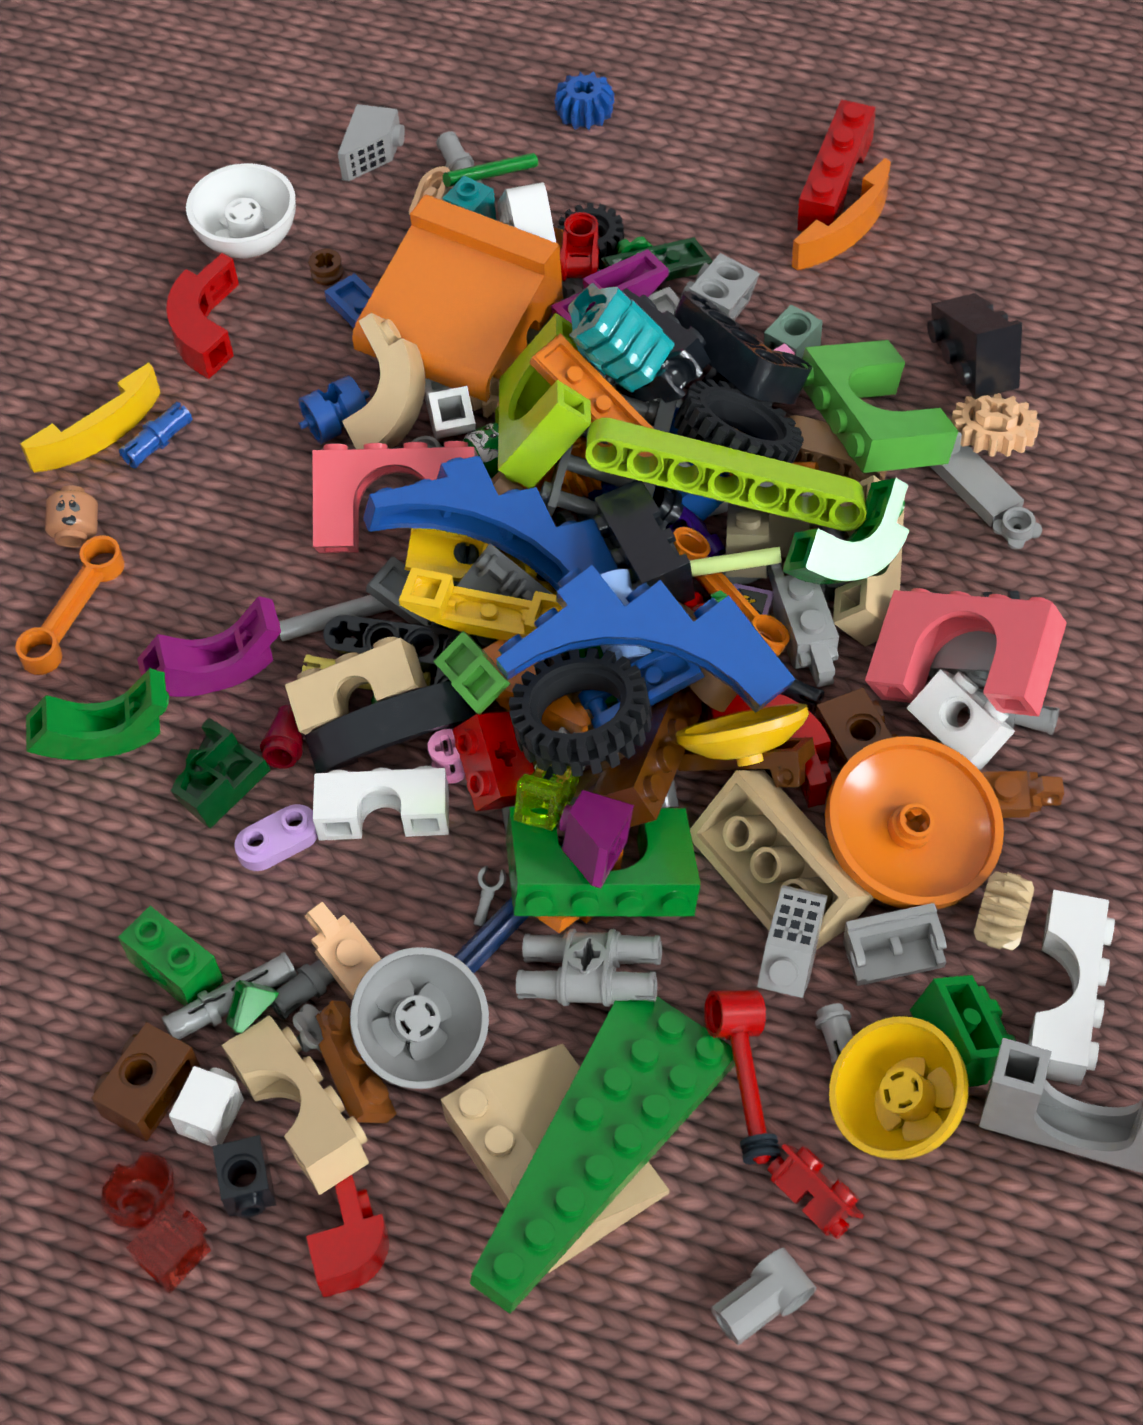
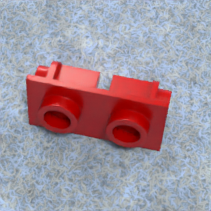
[767,1144,865,1239]

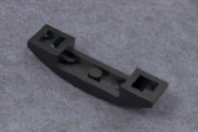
[305,681,476,774]

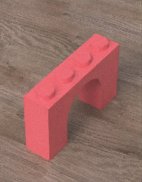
[313,441,478,553]
[865,588,1067,717]

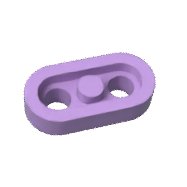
[234,804,318,871]

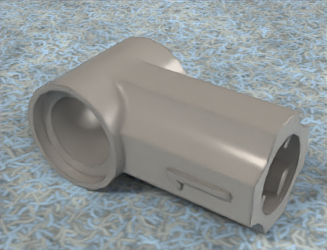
[712,1248,817,1346]

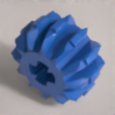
[554,71,614,131]

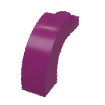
[137,596,281,697]

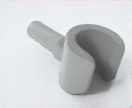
[473,865,507,927]

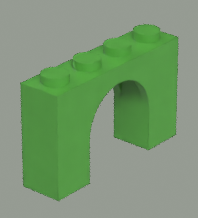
[802,340,959,473]

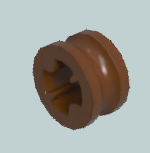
[308,248,344,286]

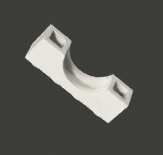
[1028,890,1115,1086]

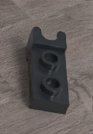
[613,349,703,403]

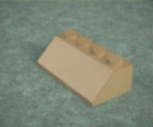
[690,770,874,950]

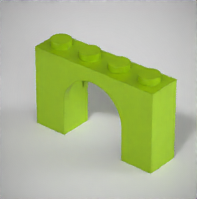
[498,313,591,488]

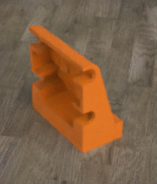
[352,194,563,403]

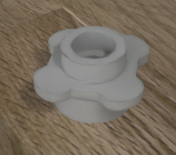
[992,507,1042,549]

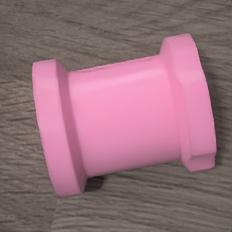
[428,729,465,784]

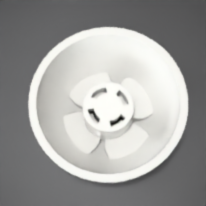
[186,163,296,258]

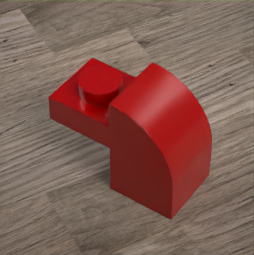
[306,1175,389,1298]

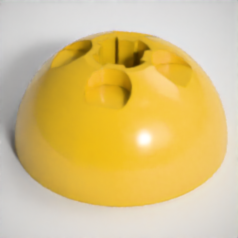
[829,1016,969,1160]

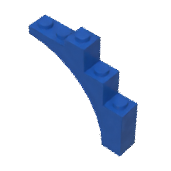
[363,456,618,591]
[496,565,795,713]

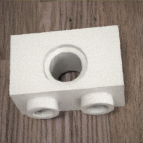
[907,669,1015,770]

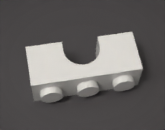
[313,766,449,841]

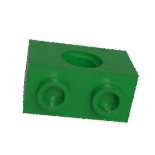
[118,905,224,1006]

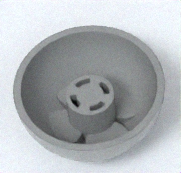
[350,947,489,1089]

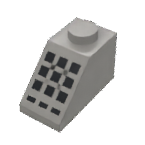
[338,104,405,181]
[757,885,827,998]

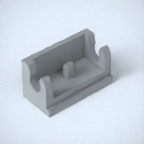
[843,903,947,986]

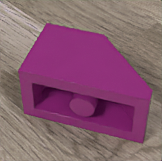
[559,790,634,889]

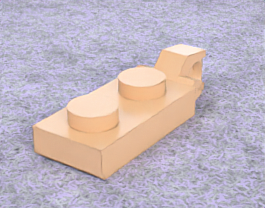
[304,902,381,1000]

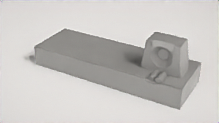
[930,432,1024,527]

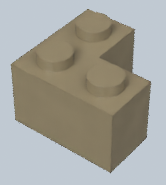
[725,494,810,578]

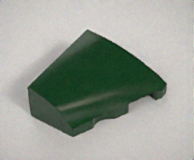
[171,718,271,829]

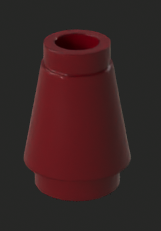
[260,705,303,769]

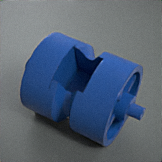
[298,375,370,444]

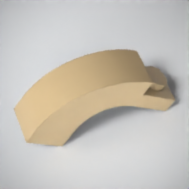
[342,313,425,449]

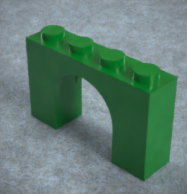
[506,807,701,917]

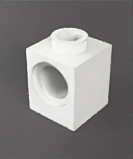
[169,1066,244,1146]

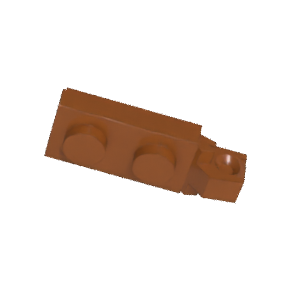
[981,771,1064,818]
[315,1000,397,1123]

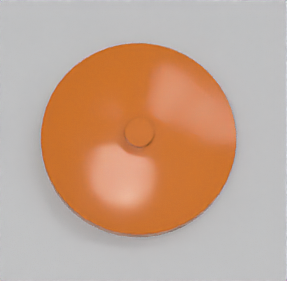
[825,736,1004,910]

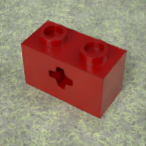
[452,711,541,811]

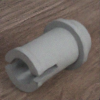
[815,1003,853,1066]

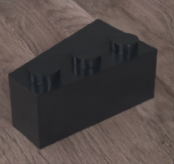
[927,293,1022,399]
[592,480,696,604]

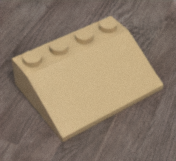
[441,1044,669,1273]

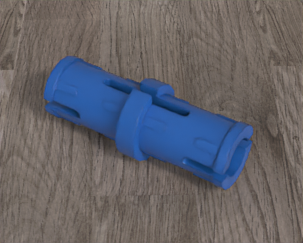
[119,402,192,468]

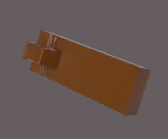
[678,737,815,787]

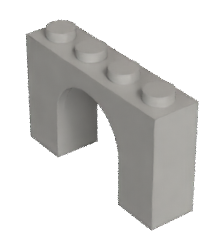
[979,1038,1143,1173]

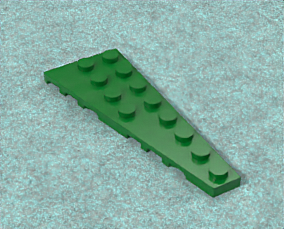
[470,996,735,1314]

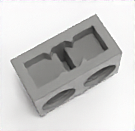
[680,253,760,320]

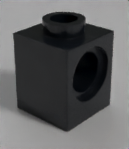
[212,1135,276,1218]

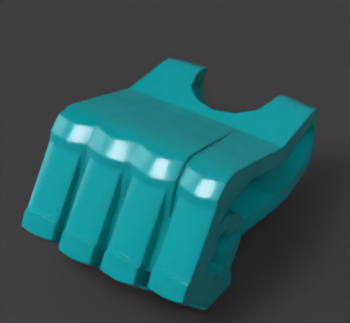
[568,283,675,393]

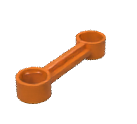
[673,527,790,656]
[15,535,125,675]

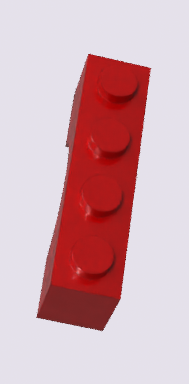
[797,99,876,232]

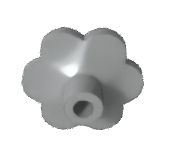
[292,1004,323,1052]

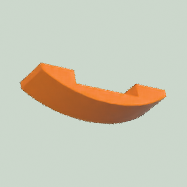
[792,158,891,270]

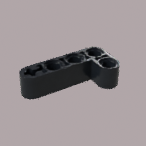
[673,291,812,404]
[323,615,483,684]

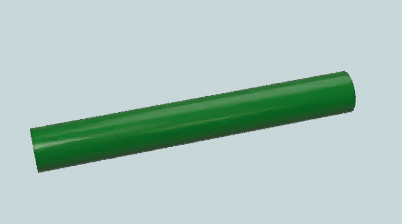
[442,153,538,187]

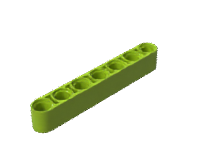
[585,418,866,531]

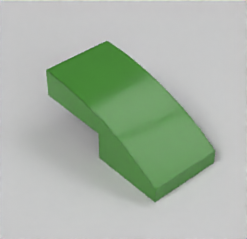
[433,631,511,715]

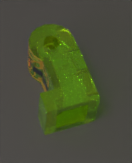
[514,764,579,831]

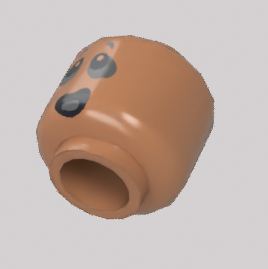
[45,485,98,548]

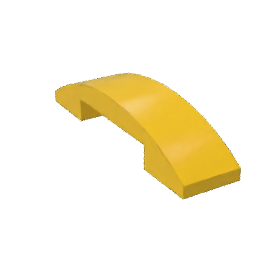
[20,363,161,473]
[399,567,563,641]

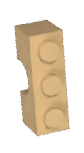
[285,637,427,735]

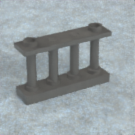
[540,363,677,517]

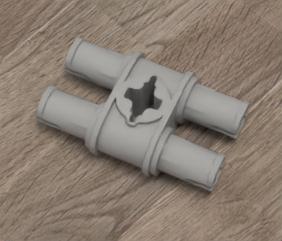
[516,928,662,1007]

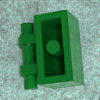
[910,975,1017,1087]

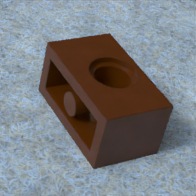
[815,687,898,772]
[91,1022,200,1142]

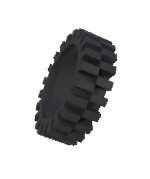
[674,380,804,475]
[509,648,652,776]

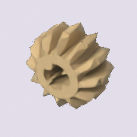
[974,871,1035,950]

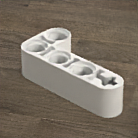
[497,182,556,243]

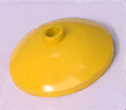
[676,703,809,766]

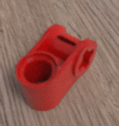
[560,212,599,282]

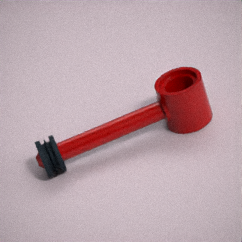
[704,990,781,1165]

